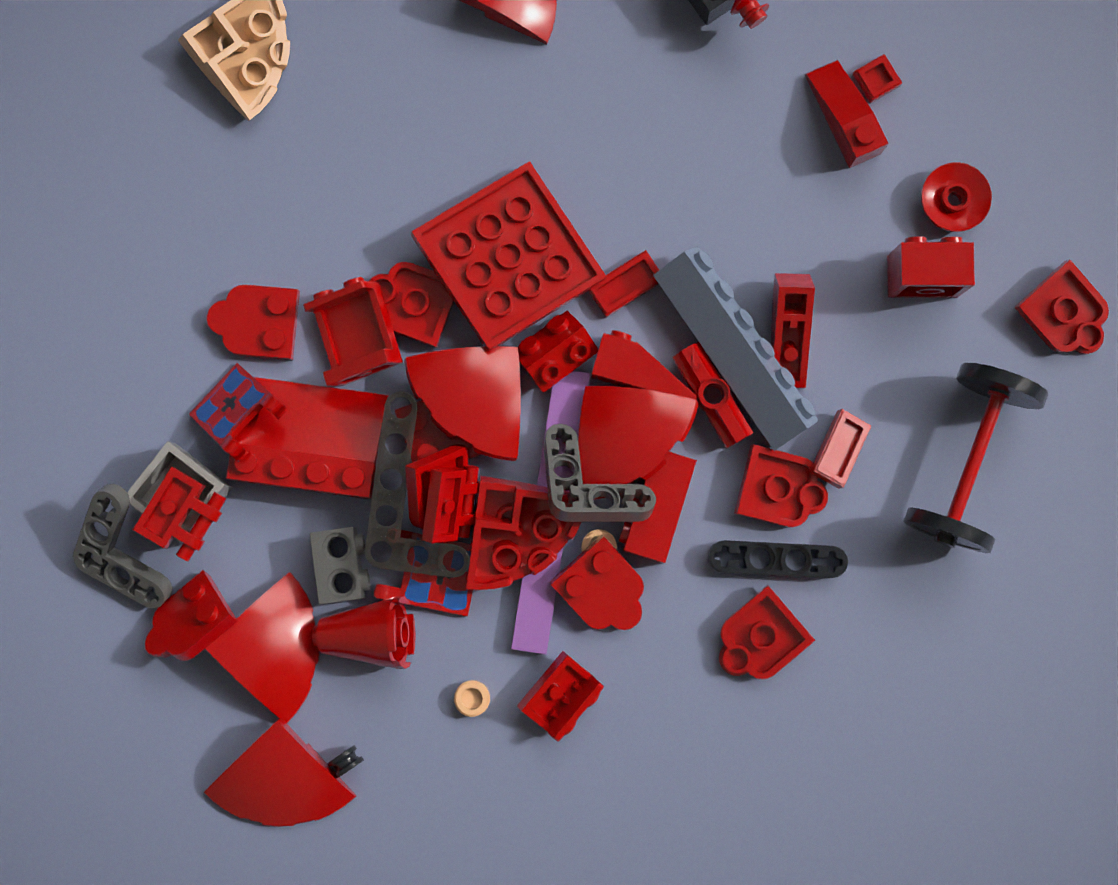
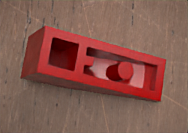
[805,60,889,168]
[771,273,815,388]
[591,330,697,400]

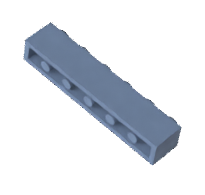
[653,246,819,451]

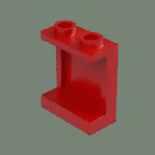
[303,277,403,386]

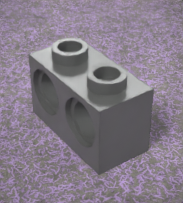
[310,527,371,604]

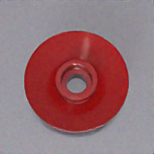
[921,162,992,232]

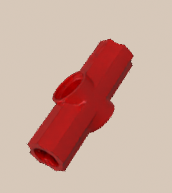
[672,341,753,449]

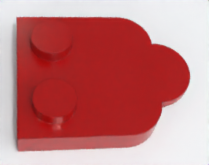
[1014,260,1109,354]
[369,262,454,348]
[207,285,300,360]
[405,443,468,529]
[734,444,828,527]
[549,534,644,630]
[145,570,237,661]
[719,585,816,679]

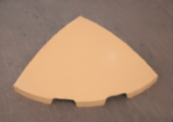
[178,0,290,121]

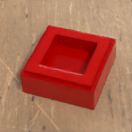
[853,54,902,103]

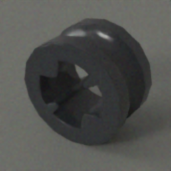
[327,745,364,778]

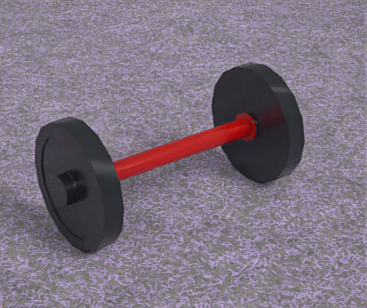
[903,363,1048,553]

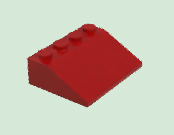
[226,377,389,500]

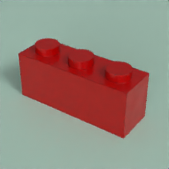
[618,452,697,564]

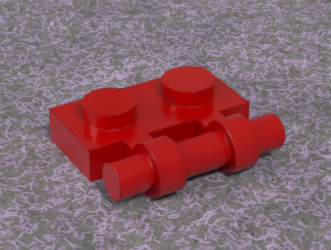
[422,465,480,544]
[133,466,227,562]

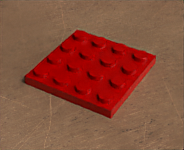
[411,161,607,351]

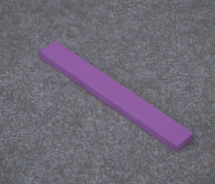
[511,371,590,654]

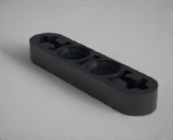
[708,540,848,578]

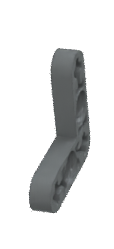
[543,424,656,522]
[73,483,173,608]

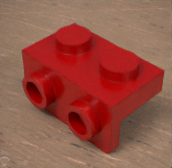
[518,310,598,392]
[517,651,604,742]

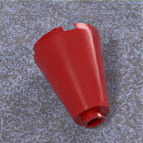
[312,596,416,669]

